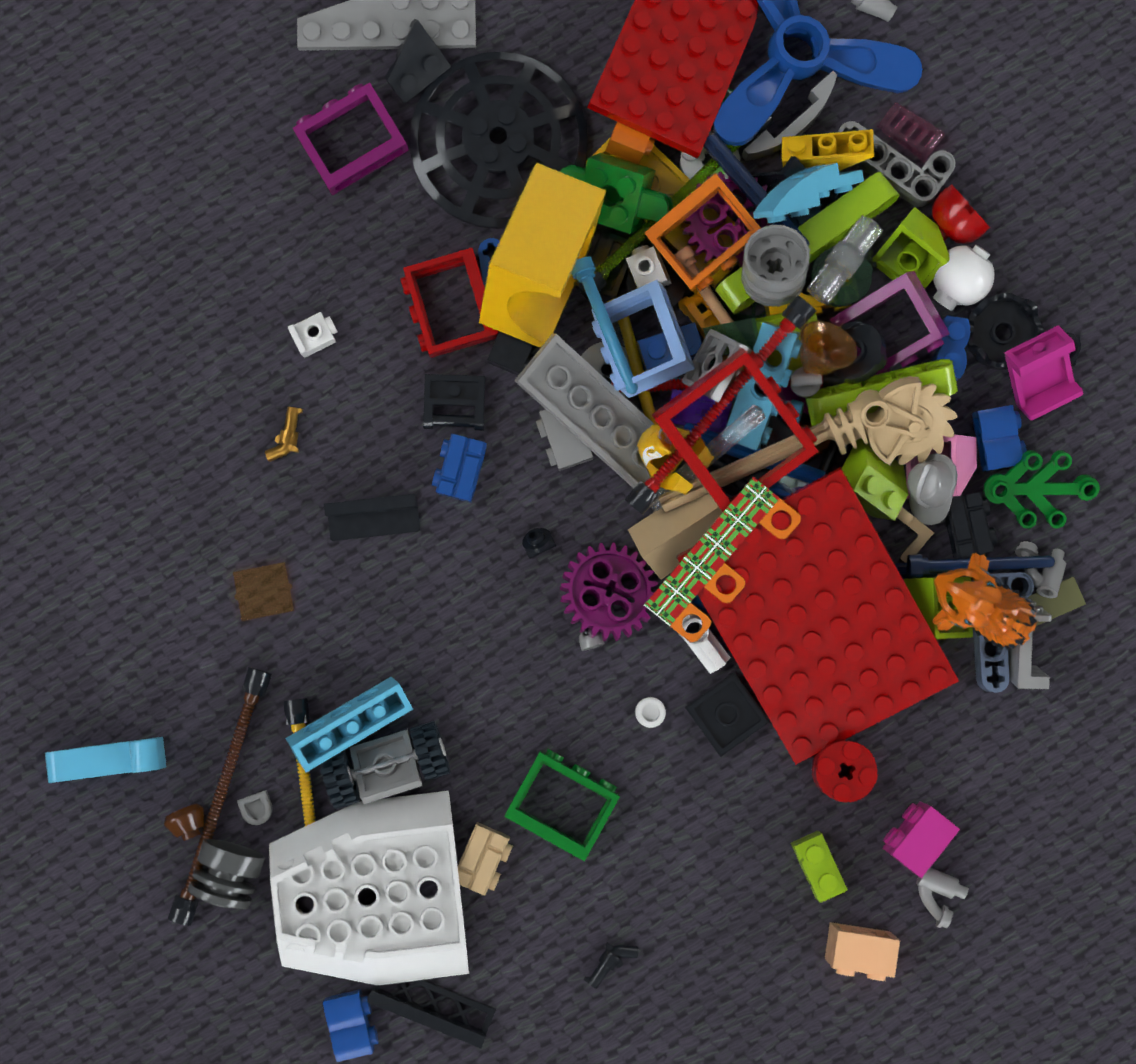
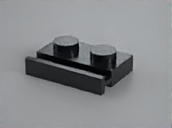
[587,229,639,299]

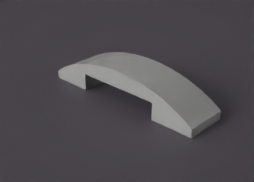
[742,71,837,161]

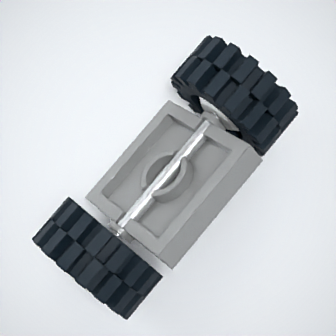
[320,721,450,809]

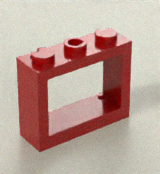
[400,247,498,358]

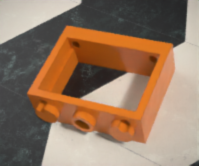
[644,173,761,292]

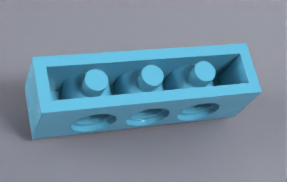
[723,321,803,451]
[285,677,413,772]

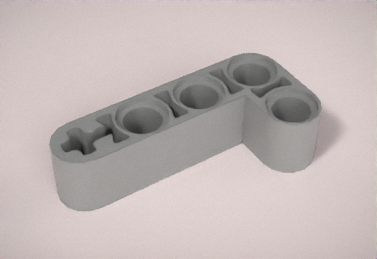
[838,121,955,207]

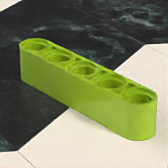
[805,359,958,426]

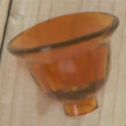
[799,321,857,375]

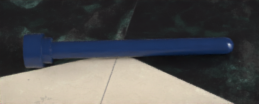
[907,554,1055,579]

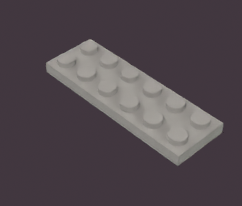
[514,334,655,488]

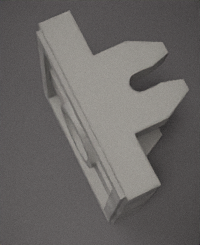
[682,329,752,403]

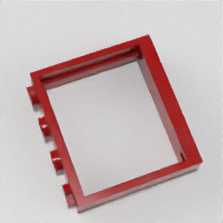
[652,348,819,512]

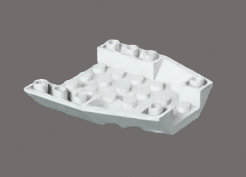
[269,790,469,985]

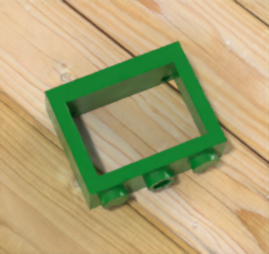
[504,749,620,862]

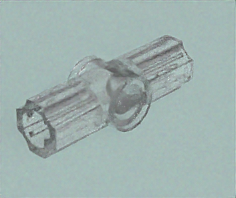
[807,215,883,305]

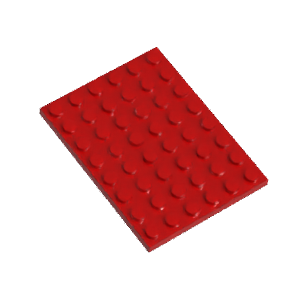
[676,467,959,765]

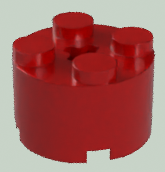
[812,739,878,802]

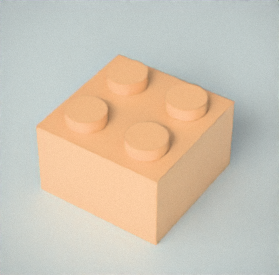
[825,922,900,981]

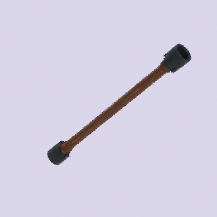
[168,667,272,926]

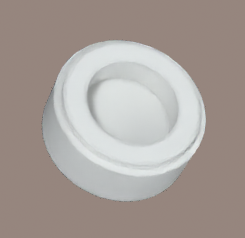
[635,697,666,728]

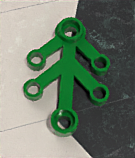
[983,450,1100,529]

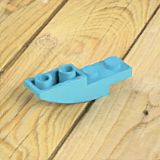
[753,163,864,223]

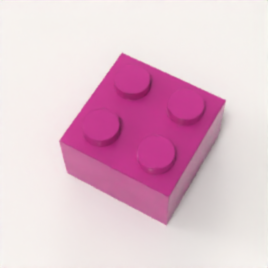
[882,801,960,878]

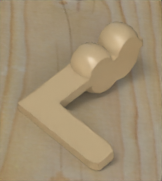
[897,507,934,563]

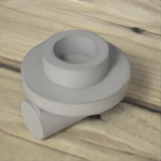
[790,367,822,398]

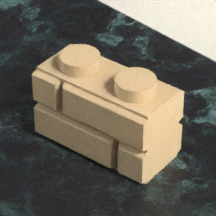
[458,822,513,895]

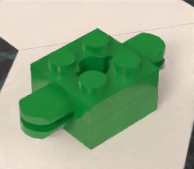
[559,153,673,234]

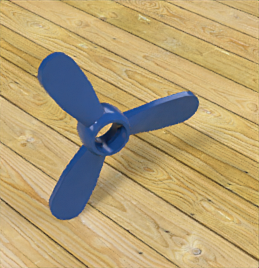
[713,0,922,146]

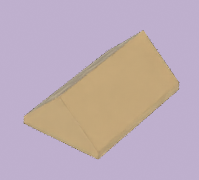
[628,493,723,579]

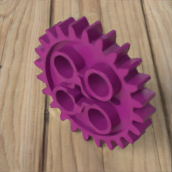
[683,172,770,270]
[560,543,658,641]

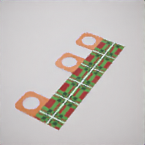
[644,477,801,642]

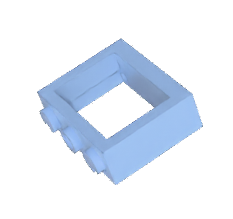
[591,280,695,398]

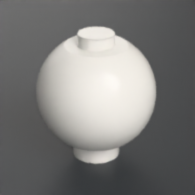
[933,245,995,311]

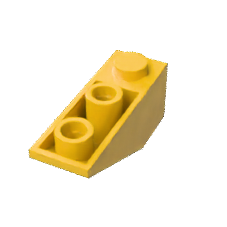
[782,129,874,171]

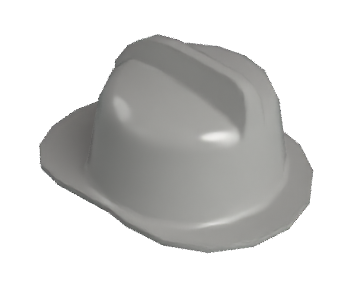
[907,453,958,525]

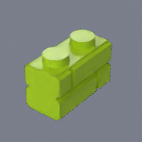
[790,831,847,903]

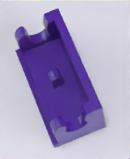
[670,389,732,434]

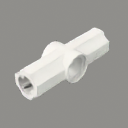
[678,614,731,674]

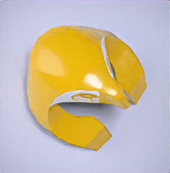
[637,425,714,495]

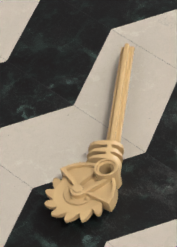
[658,377,957,513]

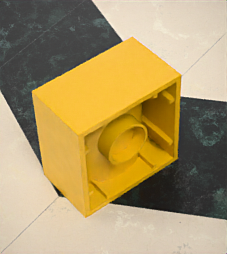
[479,163,606,348]

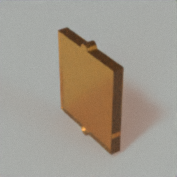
[233,562,294,621]

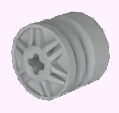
[741,225,810,307]

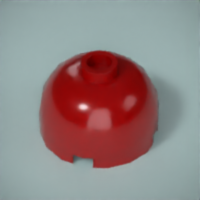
[932,184,990,244]

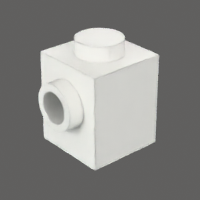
[626,245,672,288]

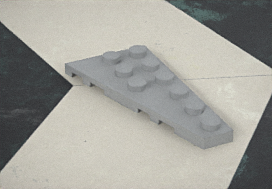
[297,0,476,51]

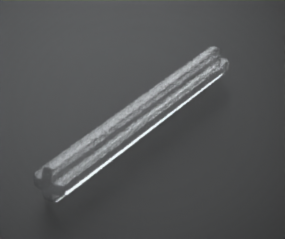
[651,405,765,511]

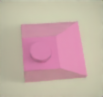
[906,435,977,499]

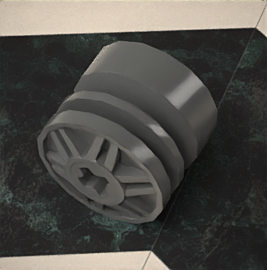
[188,838,266,909]

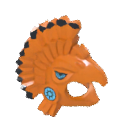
[932,553,1037,650]

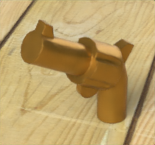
[265,407,303,462]

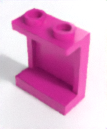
[1004,325,1083,420]

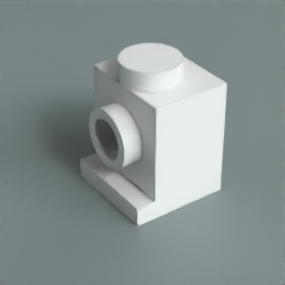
[288,312,338,358]

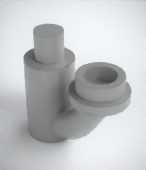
[1015,541,1066,598]
[916,867,969,928]

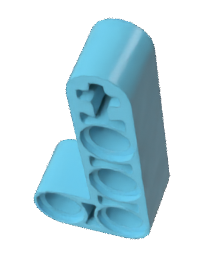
[45,737,167,783]

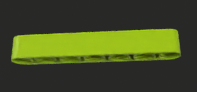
[715,172,900,314]

